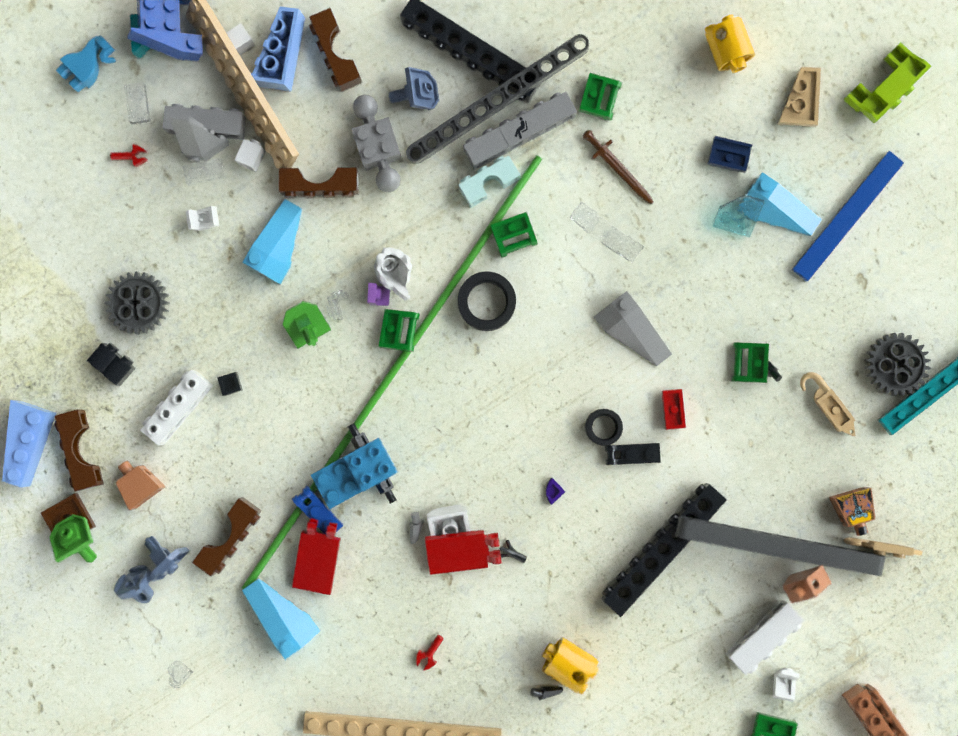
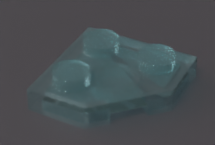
[713,195,764,238]

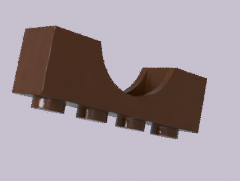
[309,8,362,92]
[279,167,359,198]
[54,409,104,492]
[192,497,262,576]

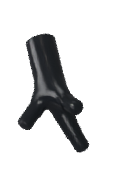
[500,540,527,564]

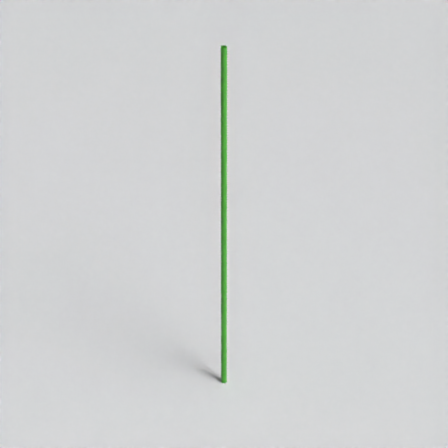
[242,155,543,589]

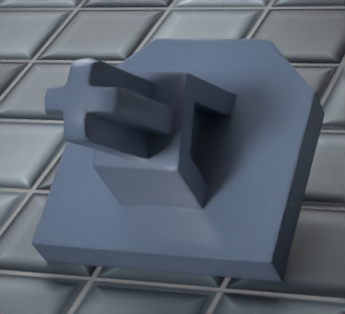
[389,67,439,110]
[145,536,190,582]

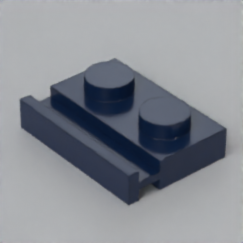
[707,136,752,173]

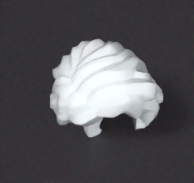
[374,247,412,301]

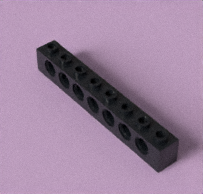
[400,0,541,102]
[601,483,727,617]

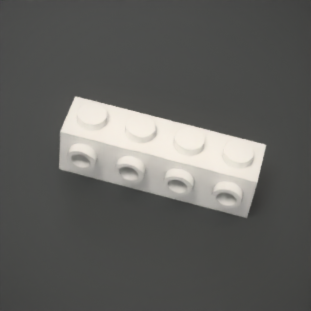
[140,370,214,445]
[725,600,804,675]

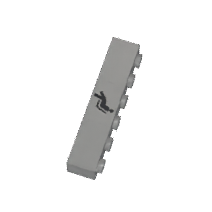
[463,92,577,170]

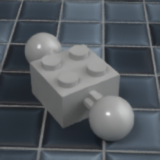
[352,95,402,192]

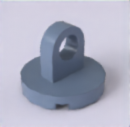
[114,565,154,603]

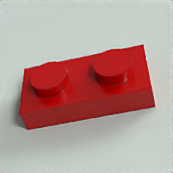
[662,389,686,430]

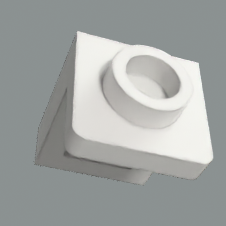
[186,206,219,231]
[773,668,800,702]

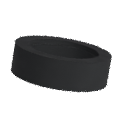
[458,271,516,331]

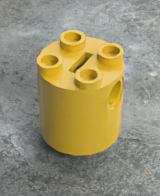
[704,14,755,73]
[542,637,598,695]

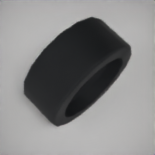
[585,409,623,446]

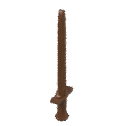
[583,130,653,204]

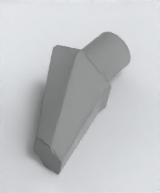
[410,512,424,544]

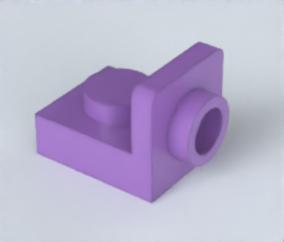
[367,283,390,306]

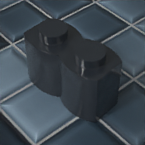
[87,342,135,386]

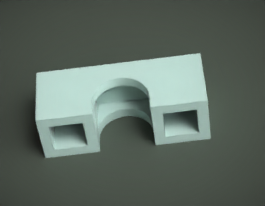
[459,155,521,208]

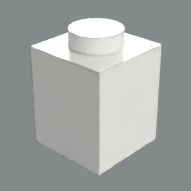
[226,23,255,55]
[235,139,265,172]

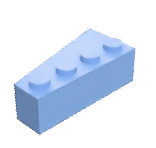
[251,6,305,92]
[2,400,56,487]

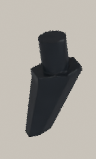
[768,361,782,382]
[530,686,563,700]

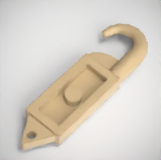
[800,372,856,436]
[844,538,923,559]

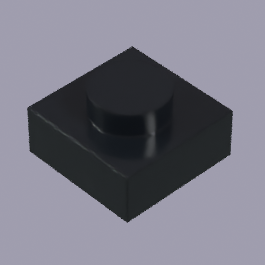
[217,372,243,396]

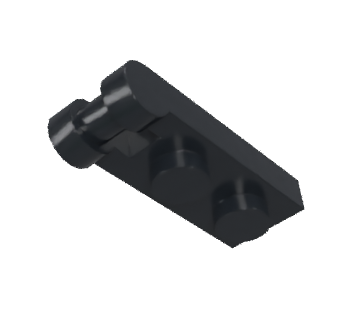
[605,443,661,465]

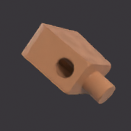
[116,461,165,510]
[783,565,831,604]

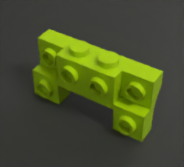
[843,42,932,124]

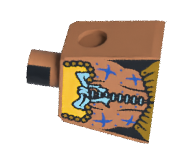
[829,487,875,536]

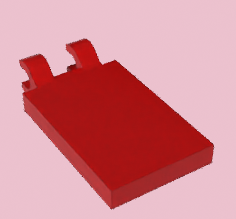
[292,518,341,595]
[425,530,502,575]

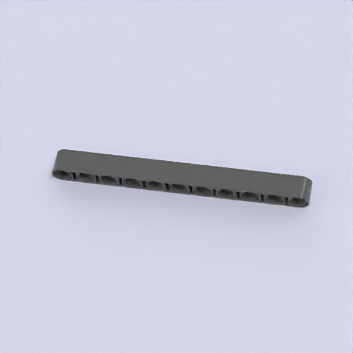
[406,34,589,164]
[675,516,886,576]

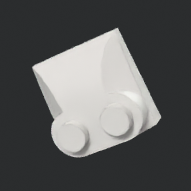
[427,505,471,536]

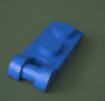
[292,486,343,534]

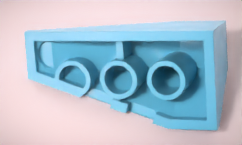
[736,172,822,236]
[243,199,302,284]
[242,578,320,659]

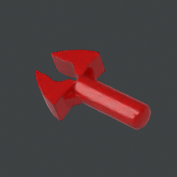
[110,144,148,167]
[416,635,444,671]

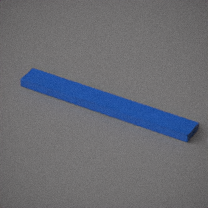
[792,151,904,282]

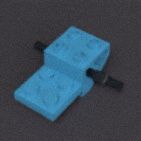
[311,423,398,510]

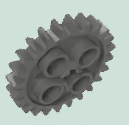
[105,271,170,335]
[864,333,931,396]

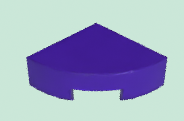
[546,478,565,505]

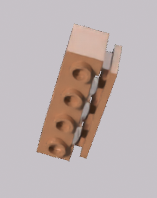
[842,684,909,736]

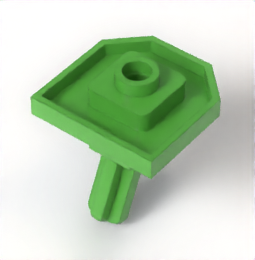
[283,301,331,349]
[49,514,97,563]

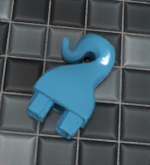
[56,35,116,92]

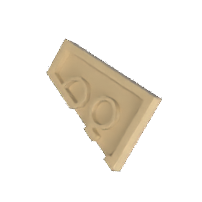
[778,67,821,127]

